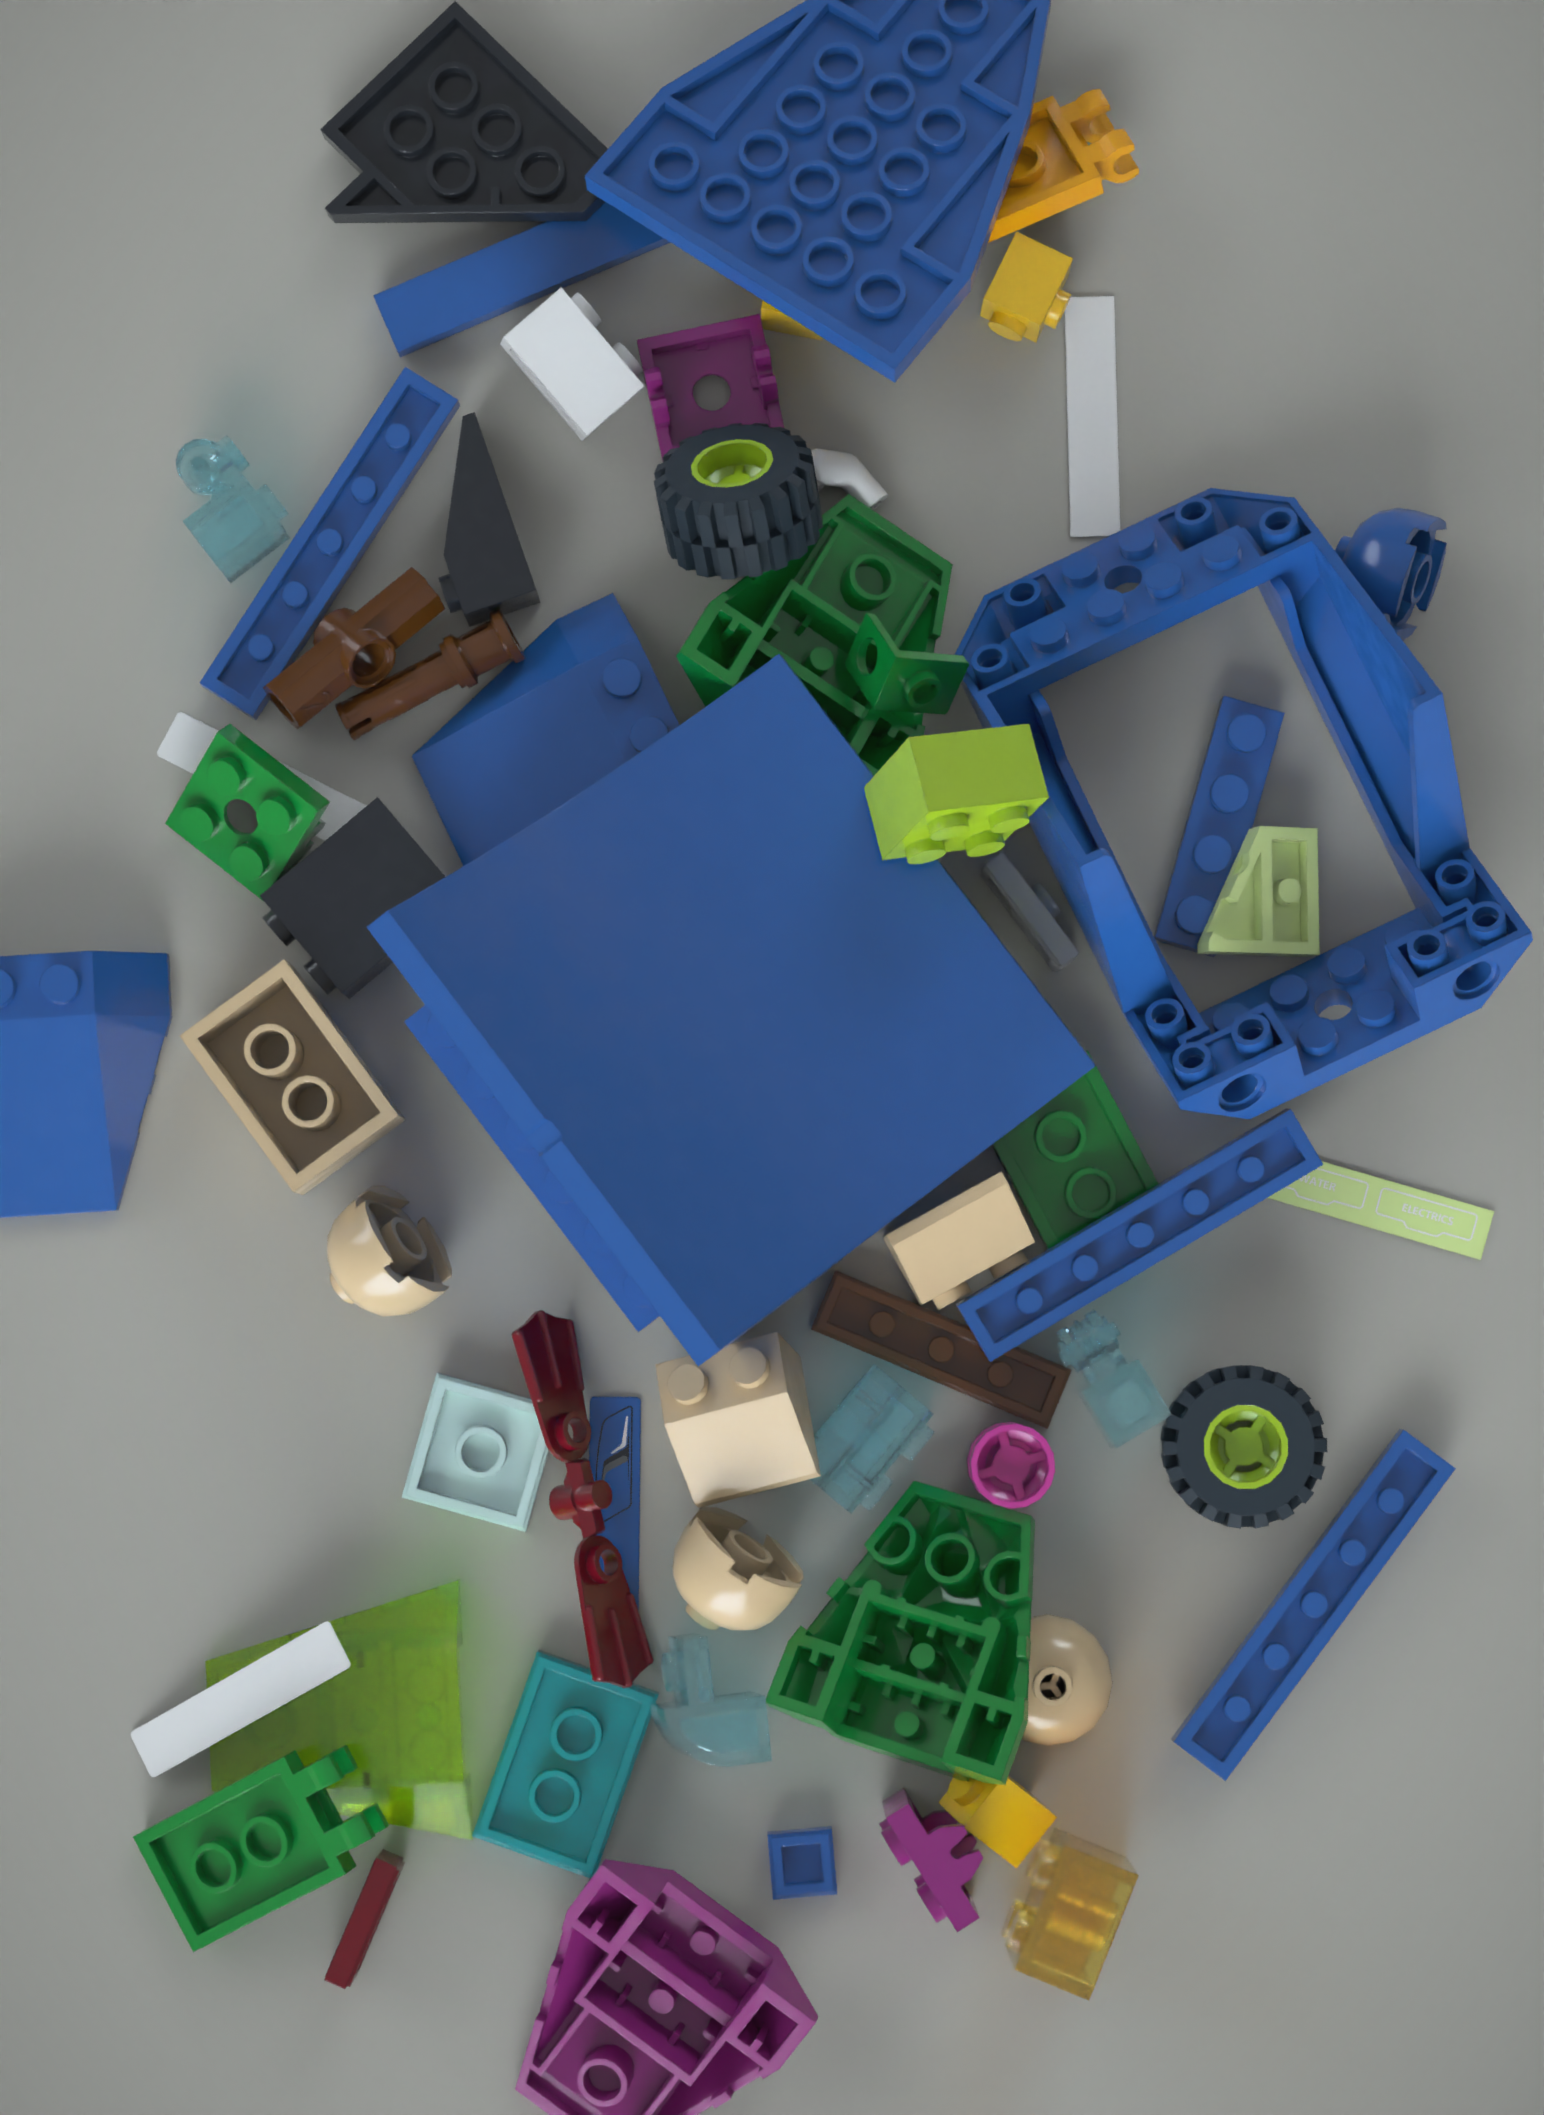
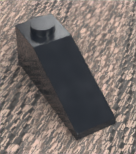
[438,412,540,627]

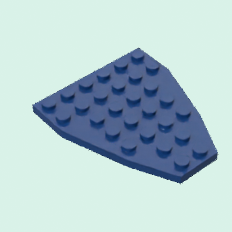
[585,0,1051,383]

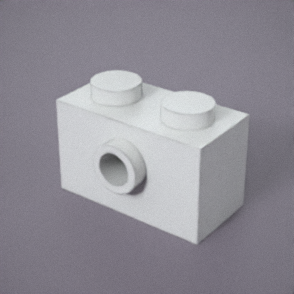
[500,287,644,441]

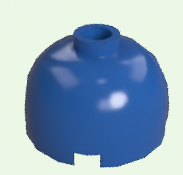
[1335,508,1447,641]

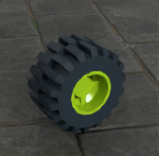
[654,423,823,579]
[1160,1365,1328,1529]

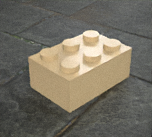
[180,959,406,1195]

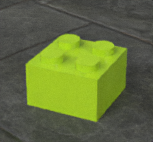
[864,724,1049,864]

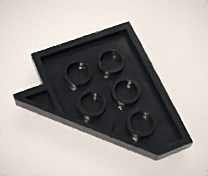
[320,1,608,223]

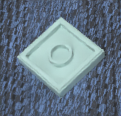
[402,1373,549,1532]

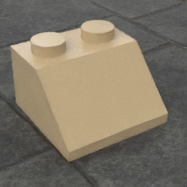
[883,1171,1035,1310]
[655,1332,821,1508]

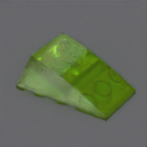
[205,1579,474,1840]

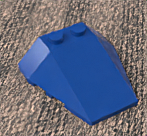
[412,593,679,866]
[0,951,172,1218]

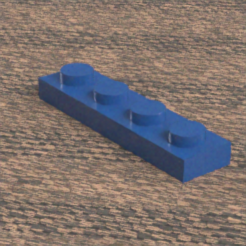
[1154,696,1285,957]

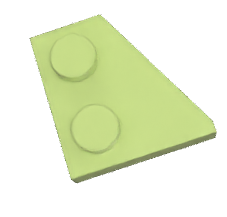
[1197,826,1320,957]

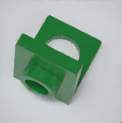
[845,613,969,715]

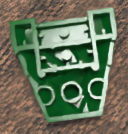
[765,1481,1035,1785]

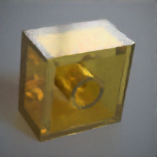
[1001,1827,1139,2001]

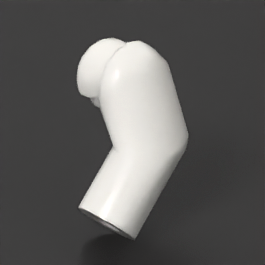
[811,448,888,510]

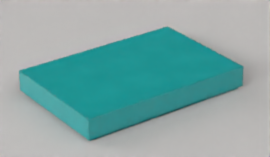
[472,1650,659,1878]

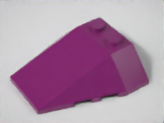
[515,1859,819,2115]

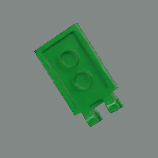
[992,1050,1159,1249]
[133,1744,389,1952]

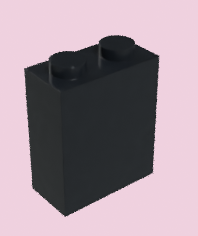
[260,797,445,999]

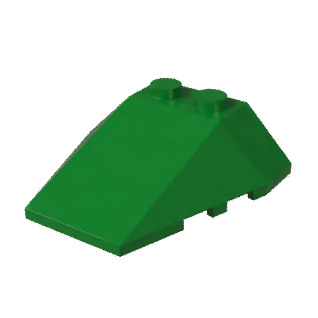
[676,494,953,775]

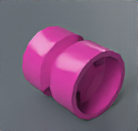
[966,1422,1055,1509]

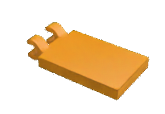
[988,89,1139,243]

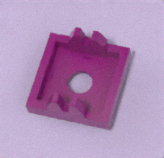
[637,314,785,462]
[879,1788,983,1932]

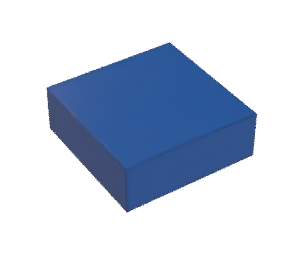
[767,1826,837,1900]

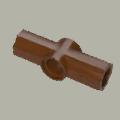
[263,567,446,729]

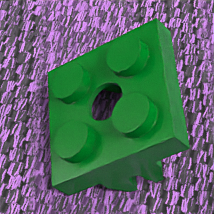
[165,724,330,901]

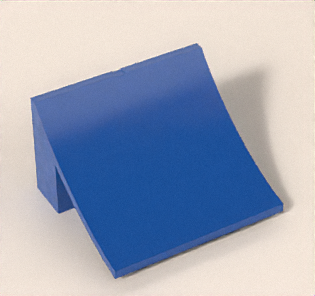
[367,654,1096,1367]

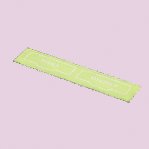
[1268,1161,1494,1260]

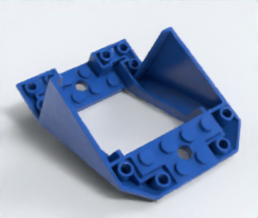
[954,488,1533,1119]

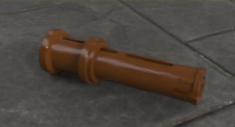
[335,609,526,740]

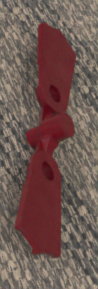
[511,1310,654,1688]

